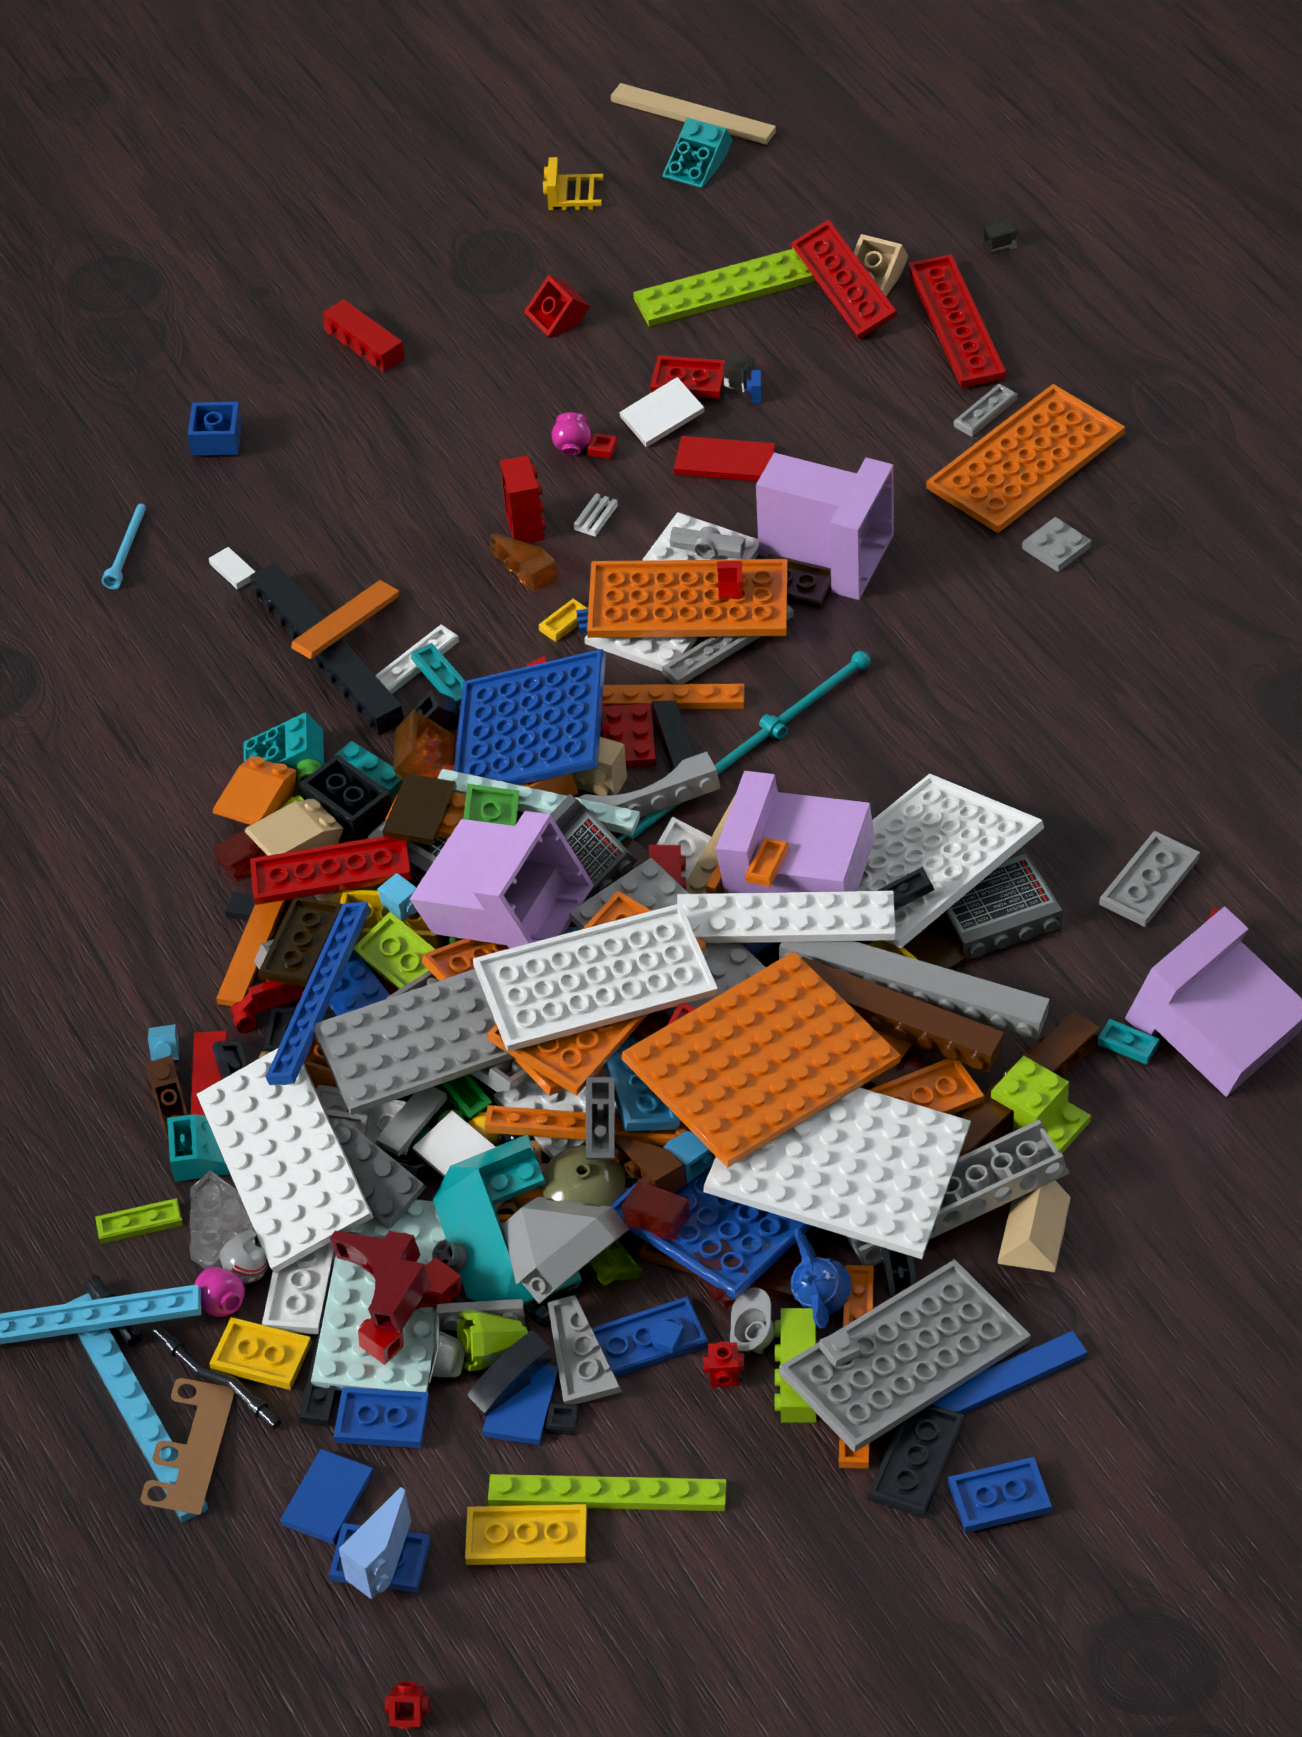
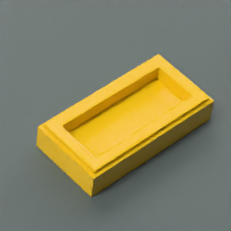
[538,598,588,642]

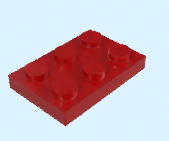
[650,355,727,399]
[602,703,656,768]

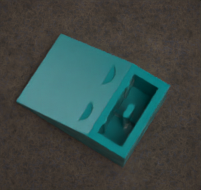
[662,117,733,189]
[244,712,324,777]
[167,1114,230,1182]

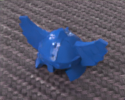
[790,1229,851,1328]

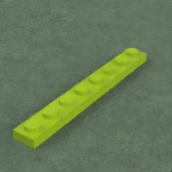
[488,1474,727,1511]

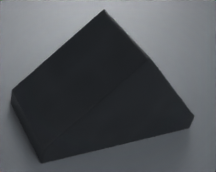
[882,1247,917,1298]

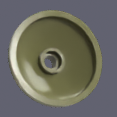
[542,1145,626,1207]

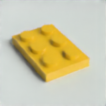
[209,1317,312,1390]

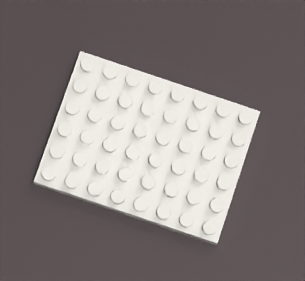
[858,774,1044,948]
[703,1088,971,1259]

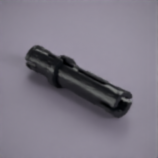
[84,1275,143,1347]

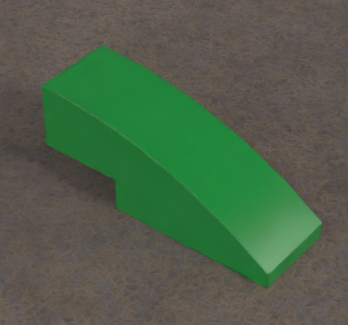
[436,1074,492,1119]

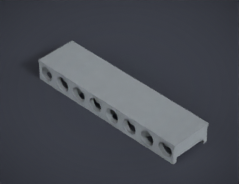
[846,1120,1070,1266]

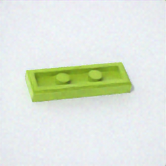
[95,1198,183,1244]

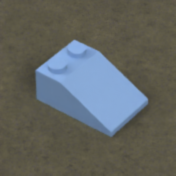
[339,1487,411,1600]

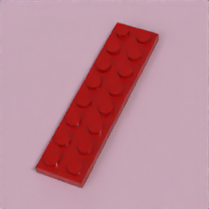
[908,254,1006,388]

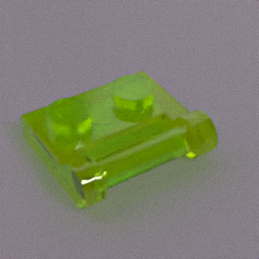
[588,1240,642,1285]

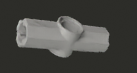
[669,526,746,559]

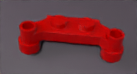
[231,981,305,1033]

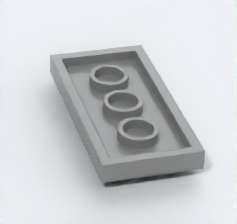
[1099,831,1200,927]

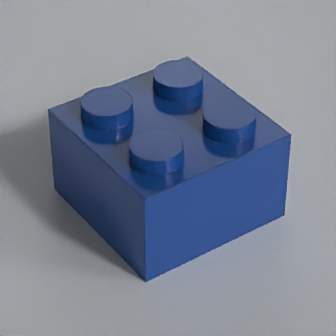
[188,402,242,455]

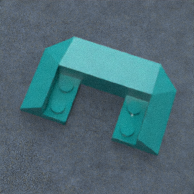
[433,1134,582,1305]

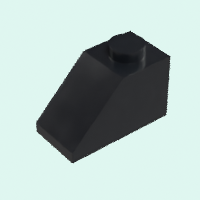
[401,689,460,741]

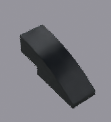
[467,1330,552,1416]

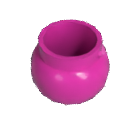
[551,412,591,456]
[194,1267,245,1317]

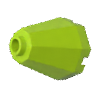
[456,1309,528,1371]

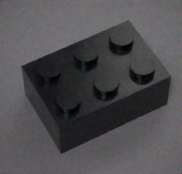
[300,754,392,841]

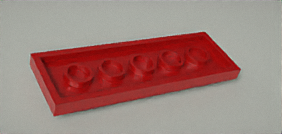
[790,219,898,340]
[250,836,411,905]

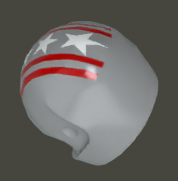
[219,1230,268,1284]

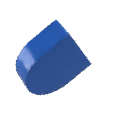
[650,1321,684,1354]

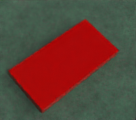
[674,436,775,481]

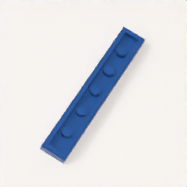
[932,1331,1087,1414]

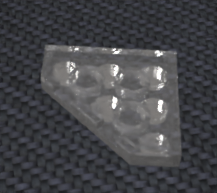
[190,1171,256,1269]

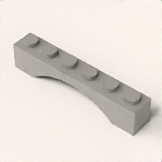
[577,752,721,817]

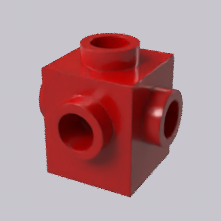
[703,1341,745,1388]
[385,1681,430,1729]

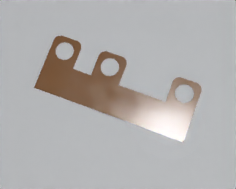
[141,1378,235,1515]

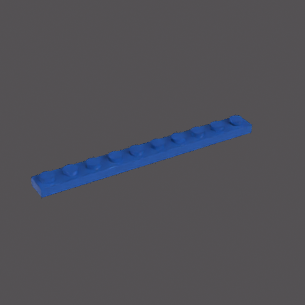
[266,902,370,1085]

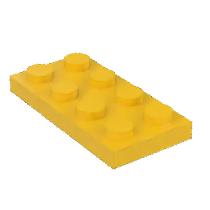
[465,1504,587,1565]

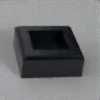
[225,892,255,921]
[546,1403,579,1436]

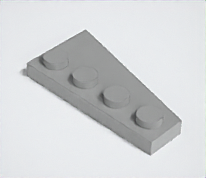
[548,1295,622,1405]

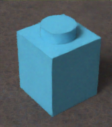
[377,873,417,921]
[148,1024,180,1061]

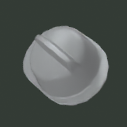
[730,1288,775,1354]
[429,1315,464,1383]

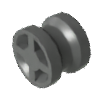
[432,1241,468,1272]

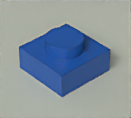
[747,370,762,403]

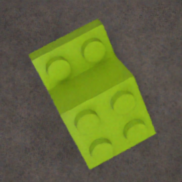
[991,1055,1091,1153]

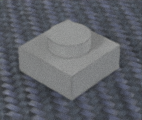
[819,1328,860,1368]

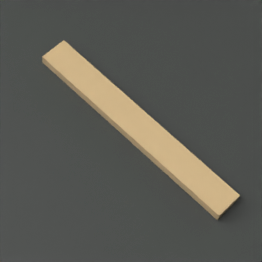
[611,83,776,145]

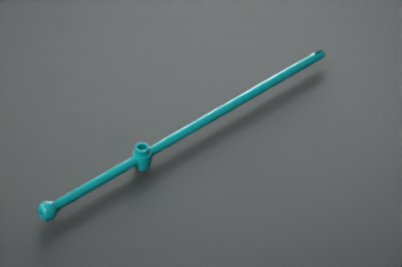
[617,651,871,842]

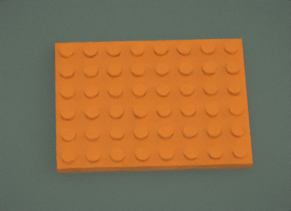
[622,951,901,1168]

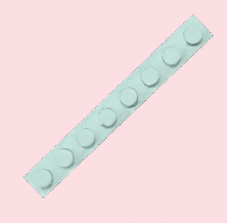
[438,769,640,836]

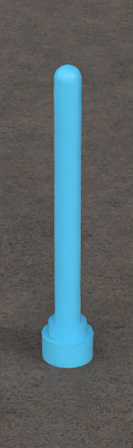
[102,504,146,589]

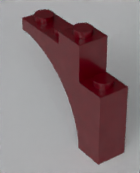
[330,1231,431,1333]

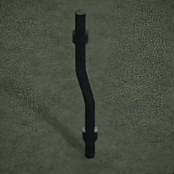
[152,1325,281,1430]

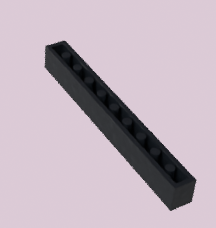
[250,563,404,735]

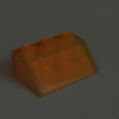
[393,709,454,780]

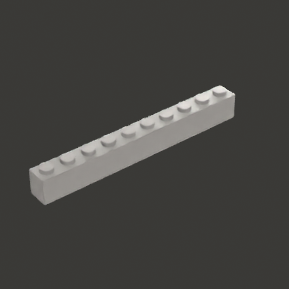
[779,941,1049,1040]

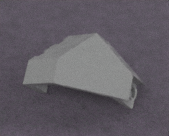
[502,1197,630,1303]

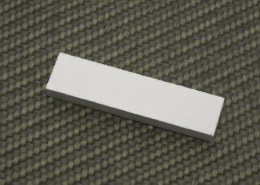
[375,625,459,694]

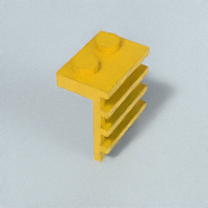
[543,157,603,210]

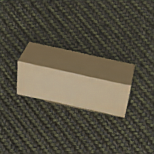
[998,1181,1070,1272]

